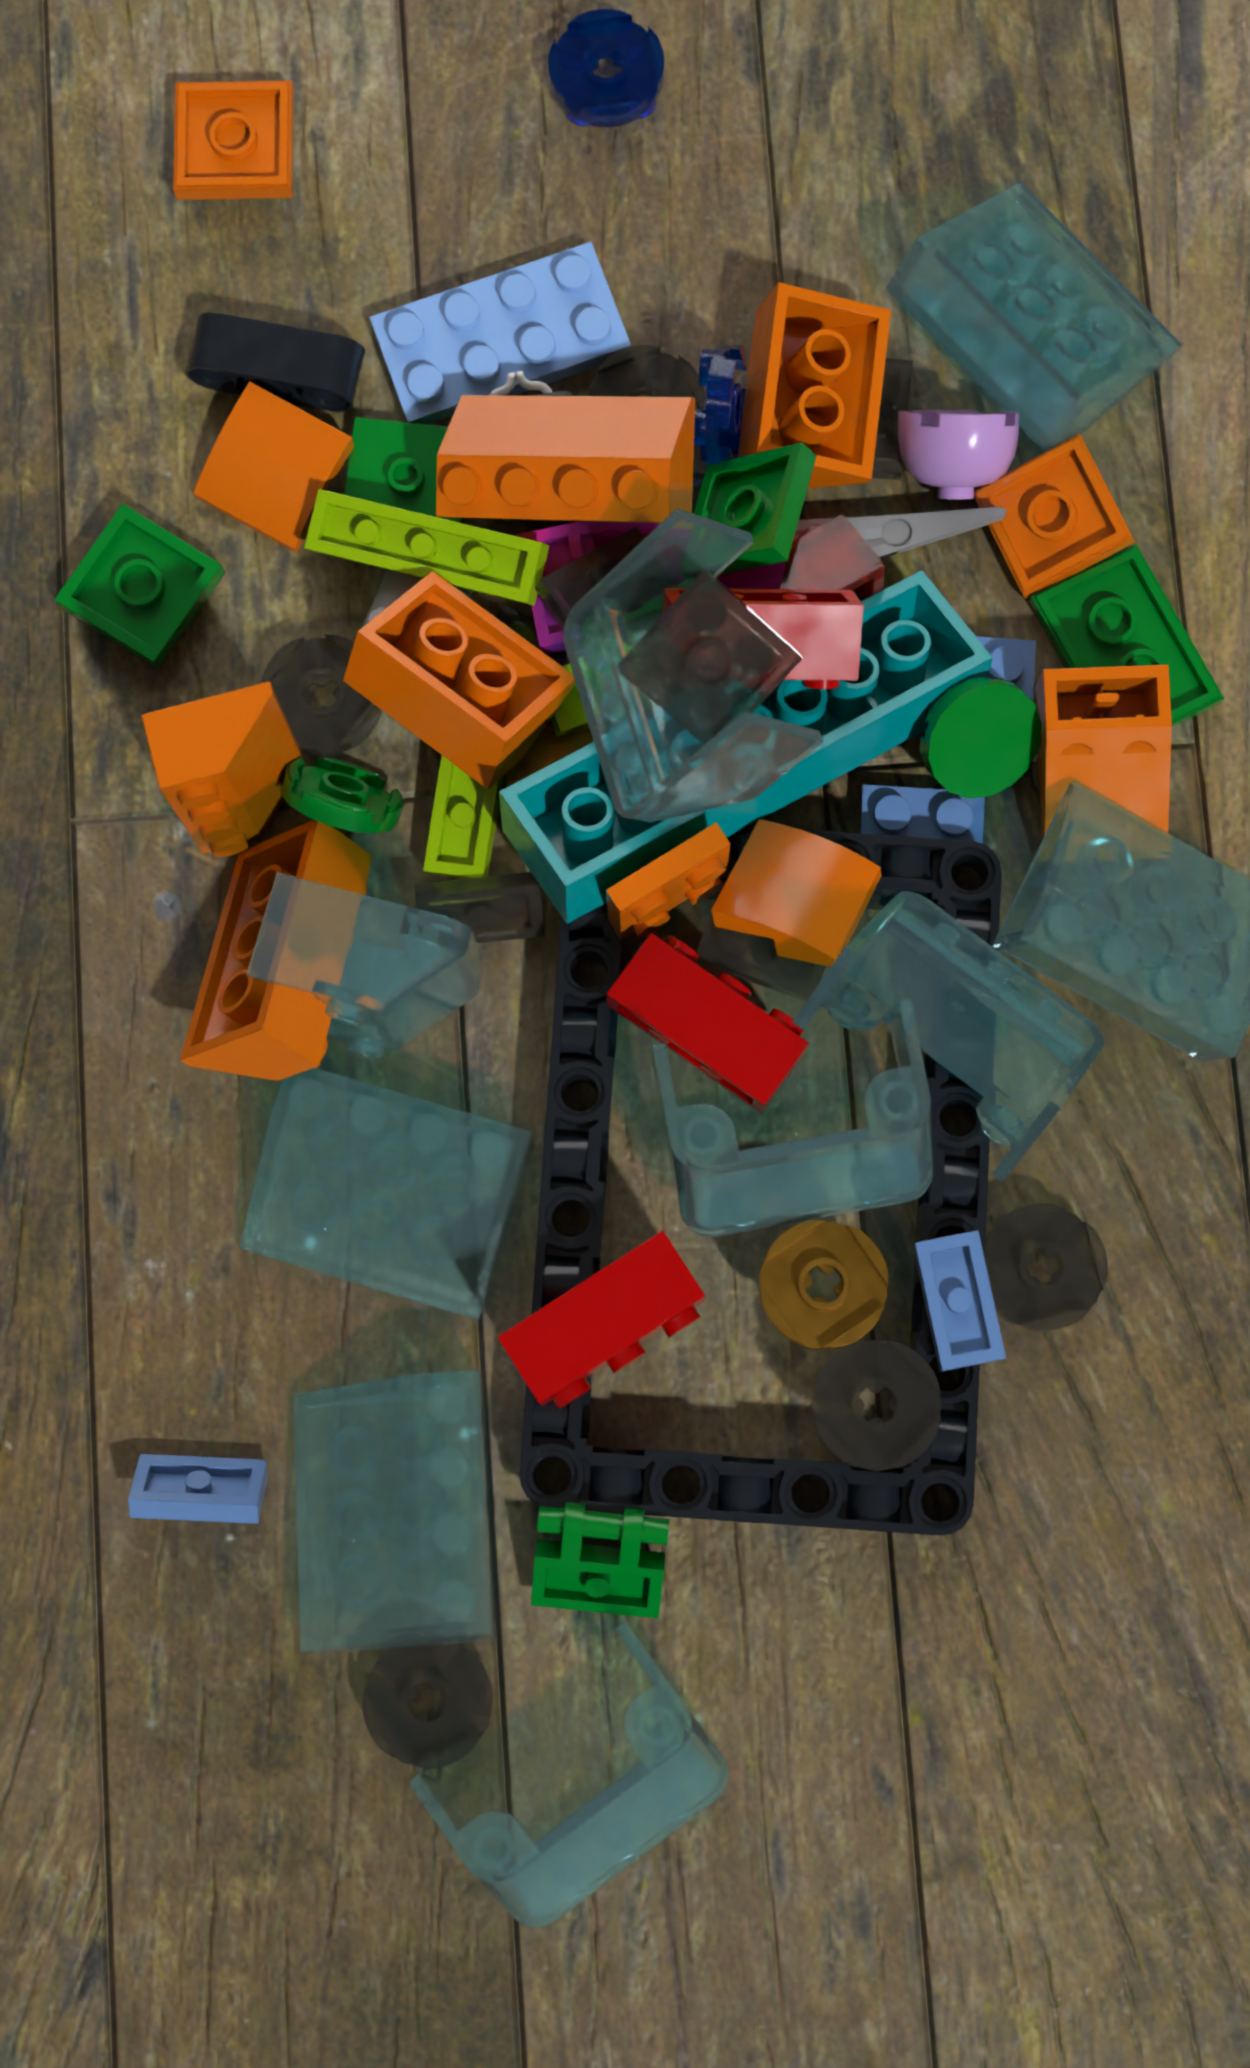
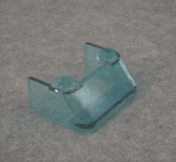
[563,508,823,822]
[247,873,484,1059]
[793,891,1104,1182]
[651,999,933,1238]
[409,1618,728,1927]

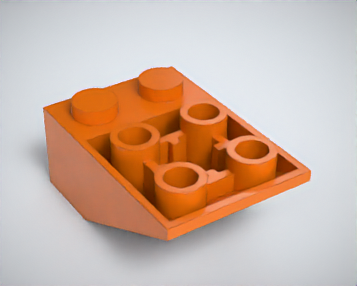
[1034,664,1172,866]

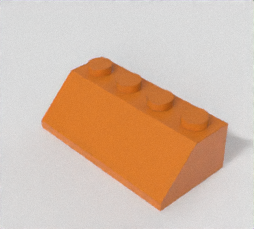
[436,395,695,524]
[141,681,305,857]
[180,820,373,1081]

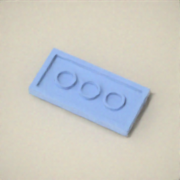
[369,242,631,425]

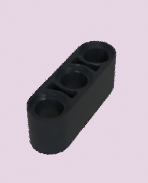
[185,312,365,412]

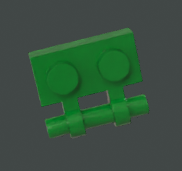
[531,1502,669,1619]

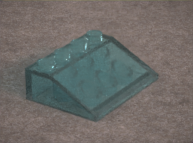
[886,182,1182,452]
[992,780,1250,1061]
[239,1068,534,1320]
[294,1370,496,1654]

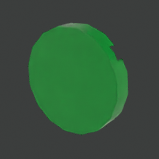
[920,676,1042,799]
[280,758,404,834]

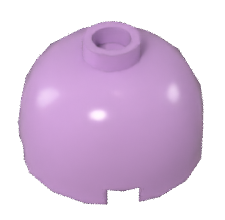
[898,410,1019,499]

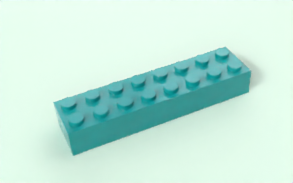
[499,570,993,924]

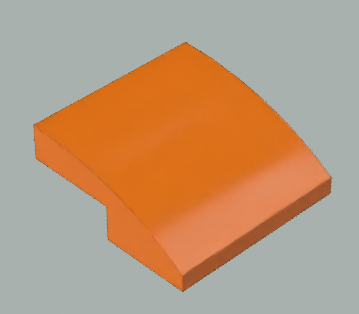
[193,381,355,553]
[711,819,882,968]

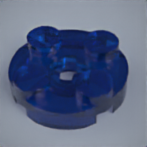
[548,9,664,128]
[694,344,747,465]

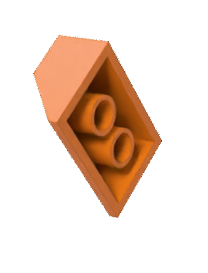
[737,282,891,488]
[343,571,577,789]

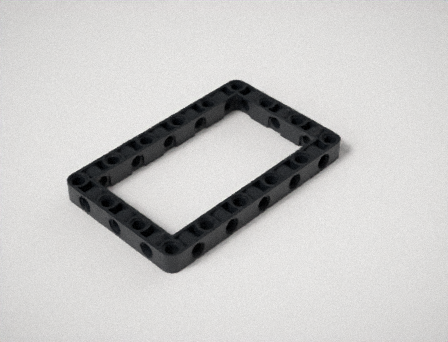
[520,826,1002,1535]

